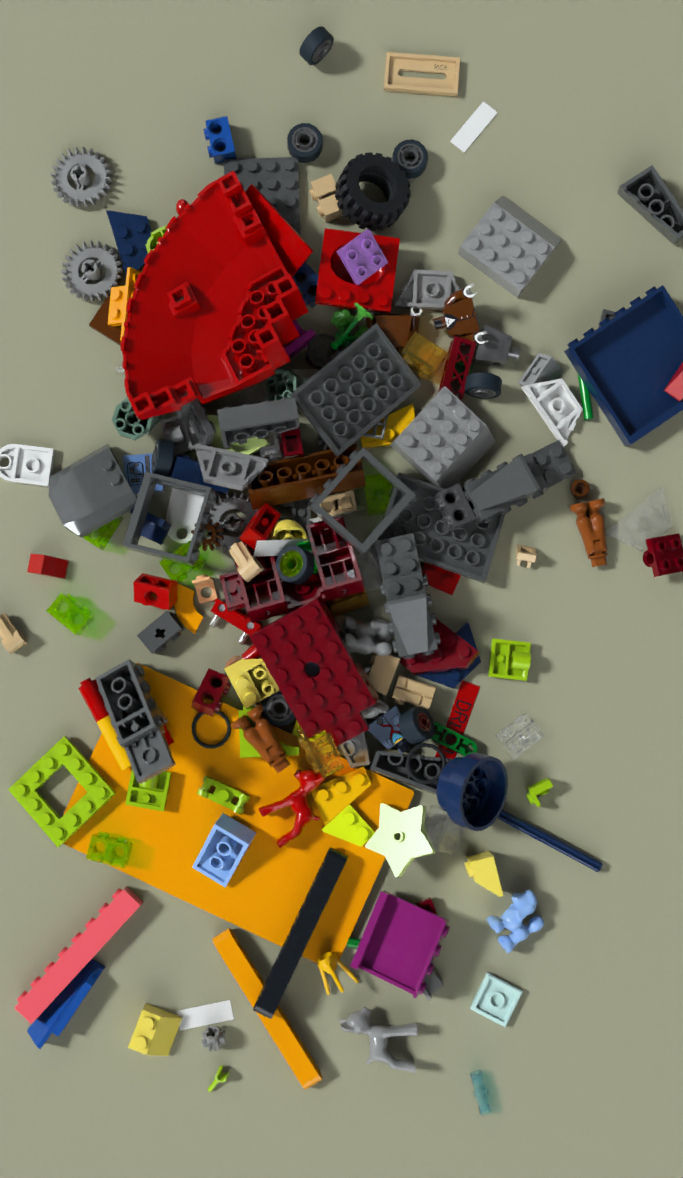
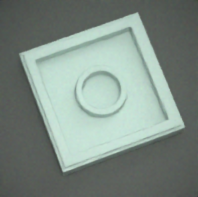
[470,972,523,1027]

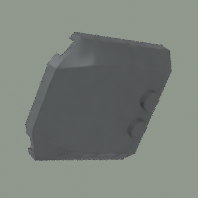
[49,444,137,538]

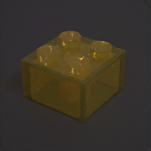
[401,332,447,381]

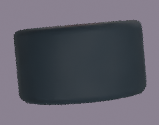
[399,706,435,744]

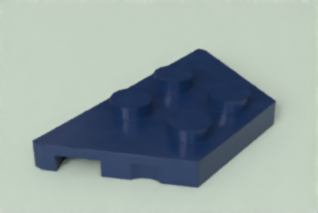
[106,210,152,276]
[416,622,481,689]

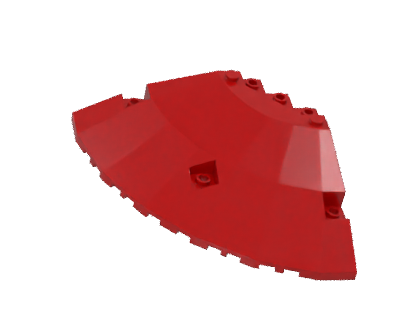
[120,170,309,420]

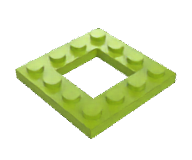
[8,736,116,847]

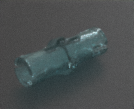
[470,1070,492,1115]

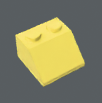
[464,851,503,897]
[128,1003,183,1056]

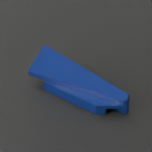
[27,959,105,1049]

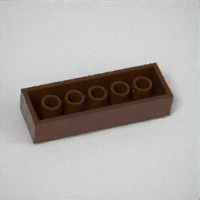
[247,444,366,510]

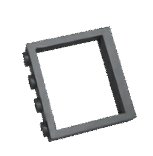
[309,447,416,555]
[123,472,216,566]

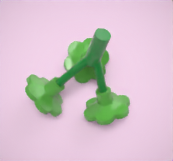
[331,302,373,350]

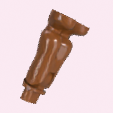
[569,498,608,567]
[230,703,290,773]

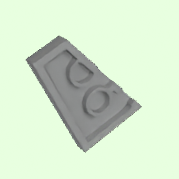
[340,732,371,768]

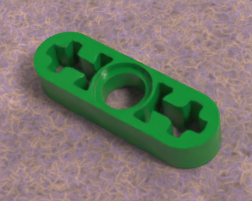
[430,722,477,756]

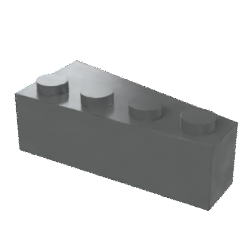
[617,165,683,245]
[217,397,300,449]
[369,751,452,795]

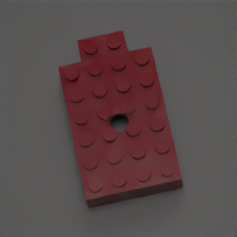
[220,515,365,623]
[249,595,379,747]

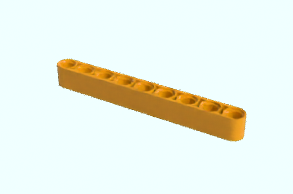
[212,928,323,1090]

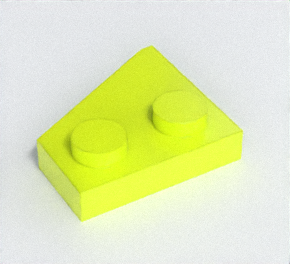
[322,804,375,847]

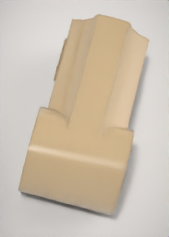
[229,541,264,582]
[0,613,28,654]

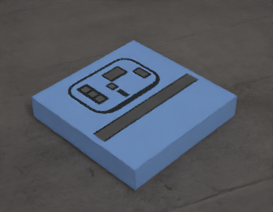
[123,453,164,494]

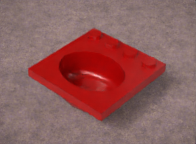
[315,228,400,314]

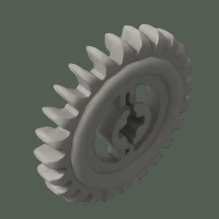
[50,147,112,208]
[61,240,123,302]
[205,492,259,553]

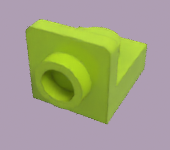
[526,778,553,807]

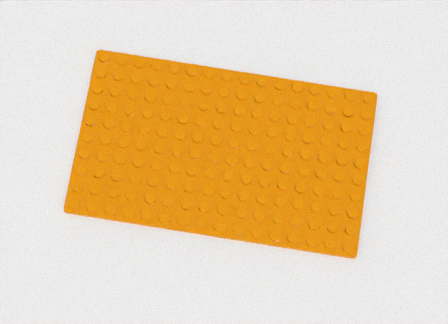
[63,663,414,966]

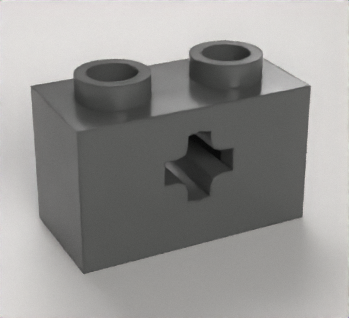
[137,611,184,654]

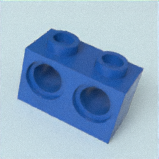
[203,116,236,164]

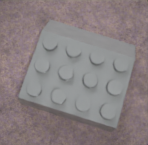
[458,196,562,298]
[390,386,496,489]

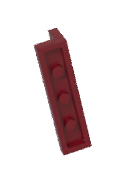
[438,336,476,402]

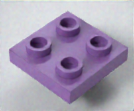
[336,229,388,285]

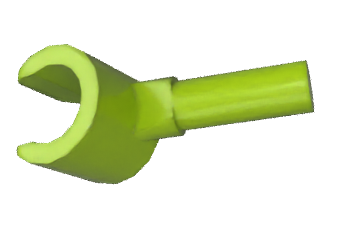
[208,1065,230,1092]

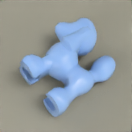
[486,890,544,953]

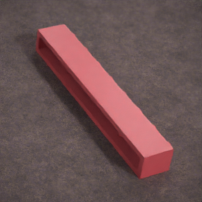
[14,886,143,1024]

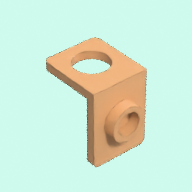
[192,574,218,604]

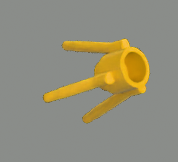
[317,952,359,995]

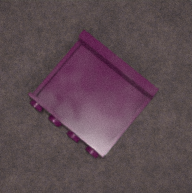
[350,890,450,998]

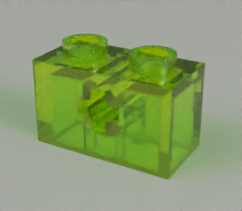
[365,474,392,516]

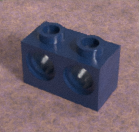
[292,262,318,309]

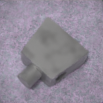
[474,325,521,367]

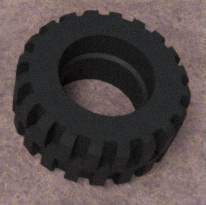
[335,152,411,231]

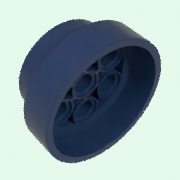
[437,752,508,831]

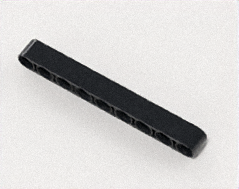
[253,847,348,1019]

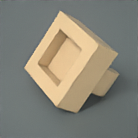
[515,544,537,568]

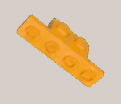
[108,267,142,341]

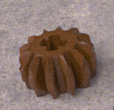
[191,519,224,551]

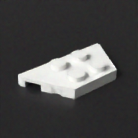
[521,378,583,446]

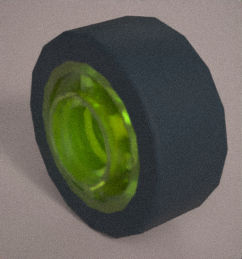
[276,546,315,585]

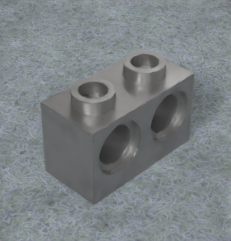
[434,484,476,532]

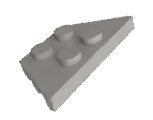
[395,270,460,310]
[195,443,269,491]

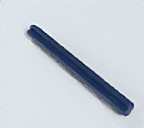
[498,809,603,872]

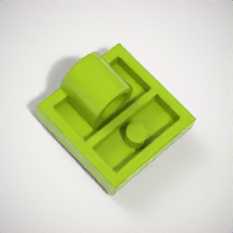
[488,638,531,681]
[125,769,172,812]

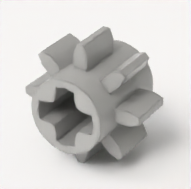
[201,1025,226,1052]

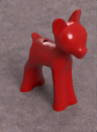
[259,769,327,848]

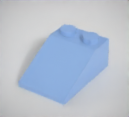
[192,813,256,887]

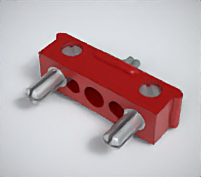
[209,598,263,645]

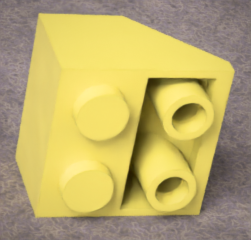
[224,659,280,709]

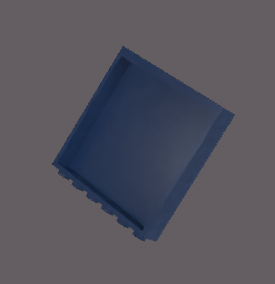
[564,285,683,446]

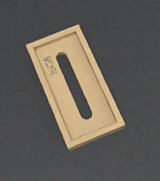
[384,52,460,97]

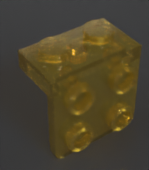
[298,730,344,778]

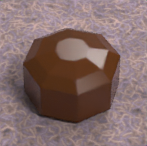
[570,479,590,499]

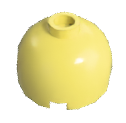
[268,519,308,558]

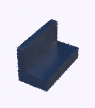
[130,509,172,545]

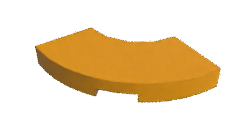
[174,583,204,634]

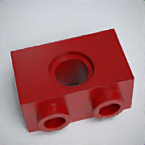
[239,503,281,550]
[134,573,177,610]

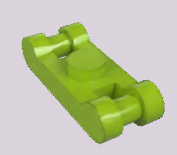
[197,775,250,815]

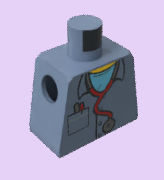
[368,705,410,753]

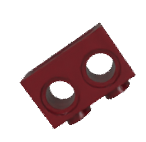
[281,428,304,459]
[191,668,231,717]

